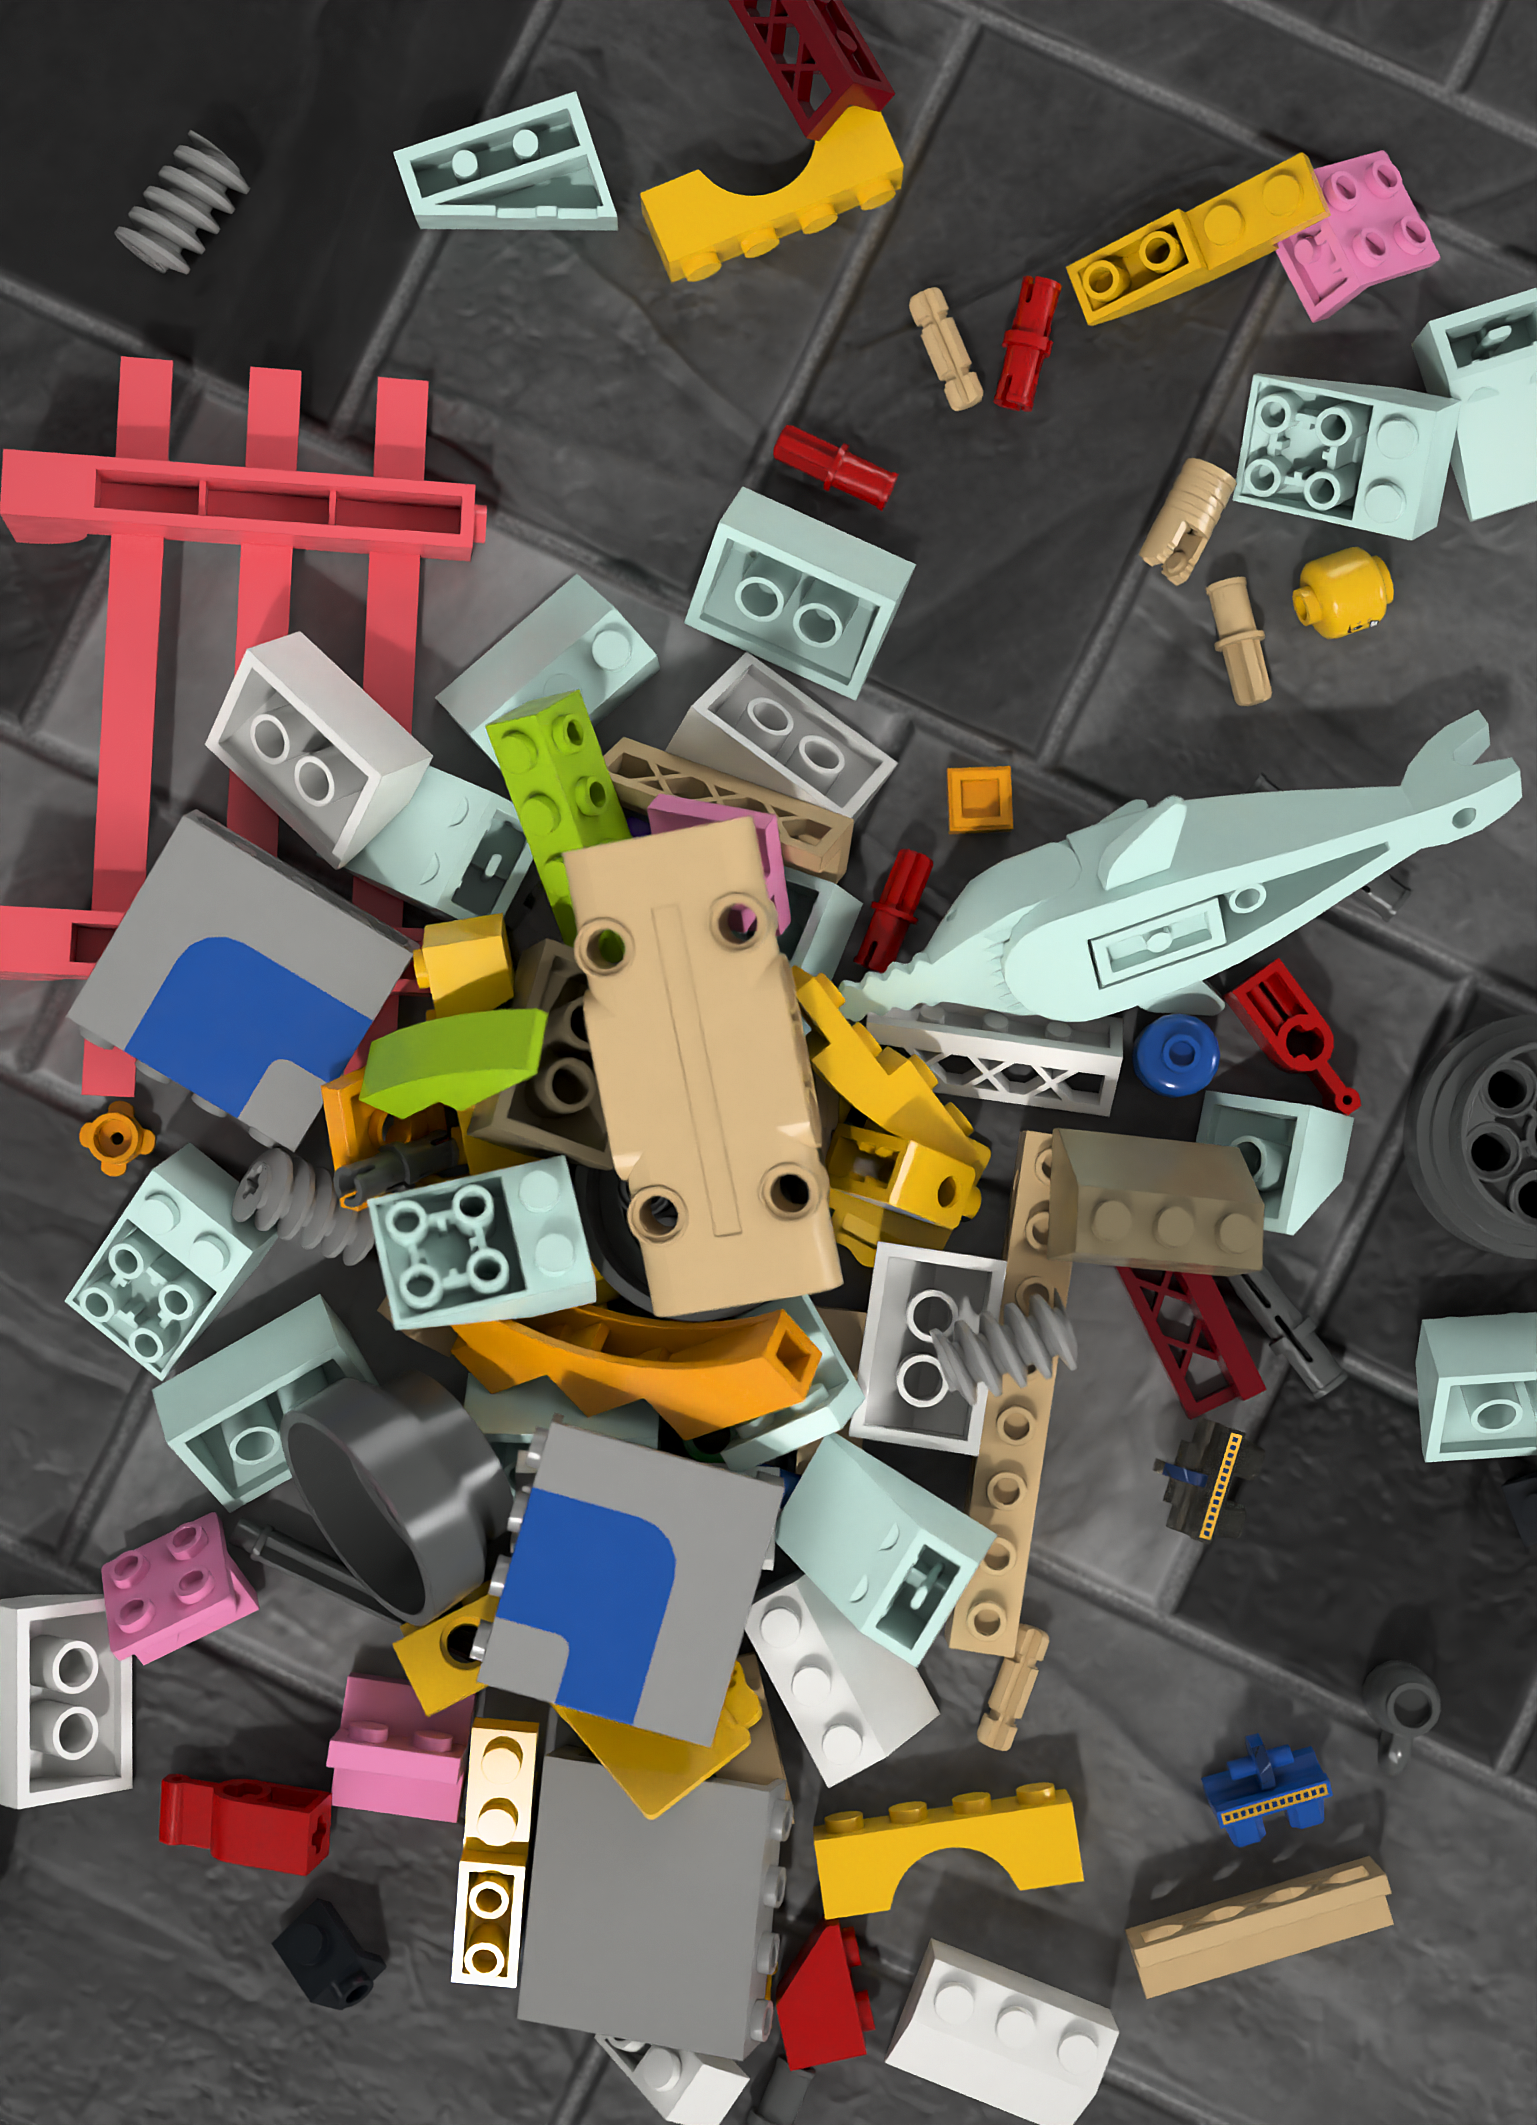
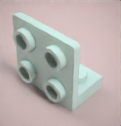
[720,1294,866,1473]

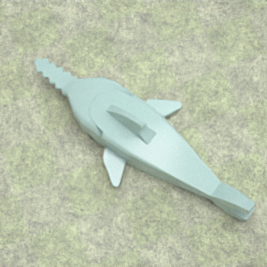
[838,710,1522,1022]

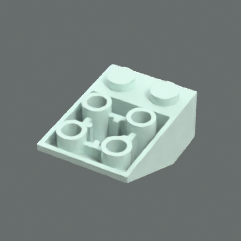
[1411,288,1537,522]
[1233,373,1462,541]
[316,765,533,922]
[65,1143,278,1381]
[367,1155,596,1330]
[775,1432,997,1668]

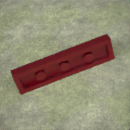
[728,0,895,141]
[1114,1266,1267,1420]

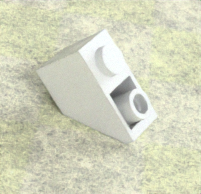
[594,2034,750,2125]

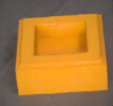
[946,766,1013,834]

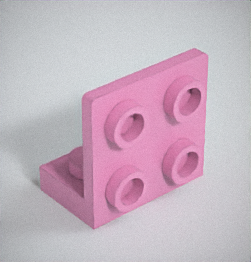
[1276,150,1440,323]

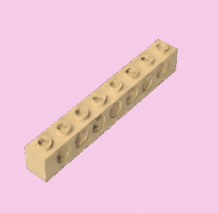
[944,1130,1073,1658]

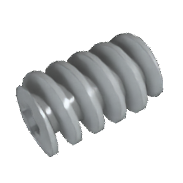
[114,130,250,275]
[232,1148,375,1266]
[930,1288,1078,1406]

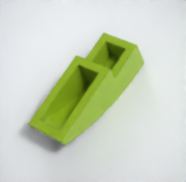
[359,1008,548,1120]

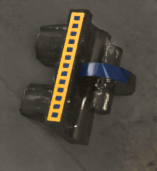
[1152,1417,1266,1545]

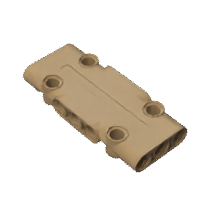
[562,816,843,1317]

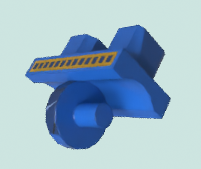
[1201,1733,1333,1847]

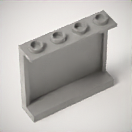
[517,1745,793,2061]

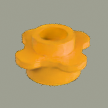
[79,1101,156,1177]

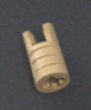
[1138,458,1237,586]

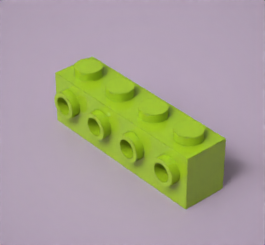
[485,689,632,963]

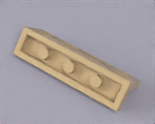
[603,737,854,884]
[1125,1856,1394,1999]

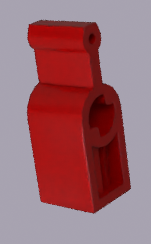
[1222,958,1362,1115]
[159,1774,332,1876]

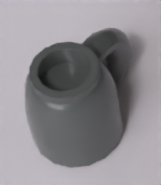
[1362,1660,1441,1776]

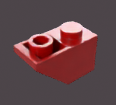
[776,1913,876,2071]

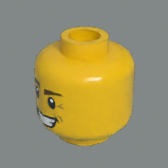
[1293,547,1394,639]

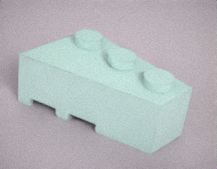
[393,91,618,231]

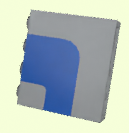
[66,809,421,1152]
[470,1413,785,1748]

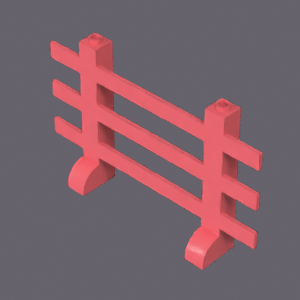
[0,356,487,1098]

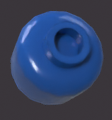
[1131,1013,1221,1098]

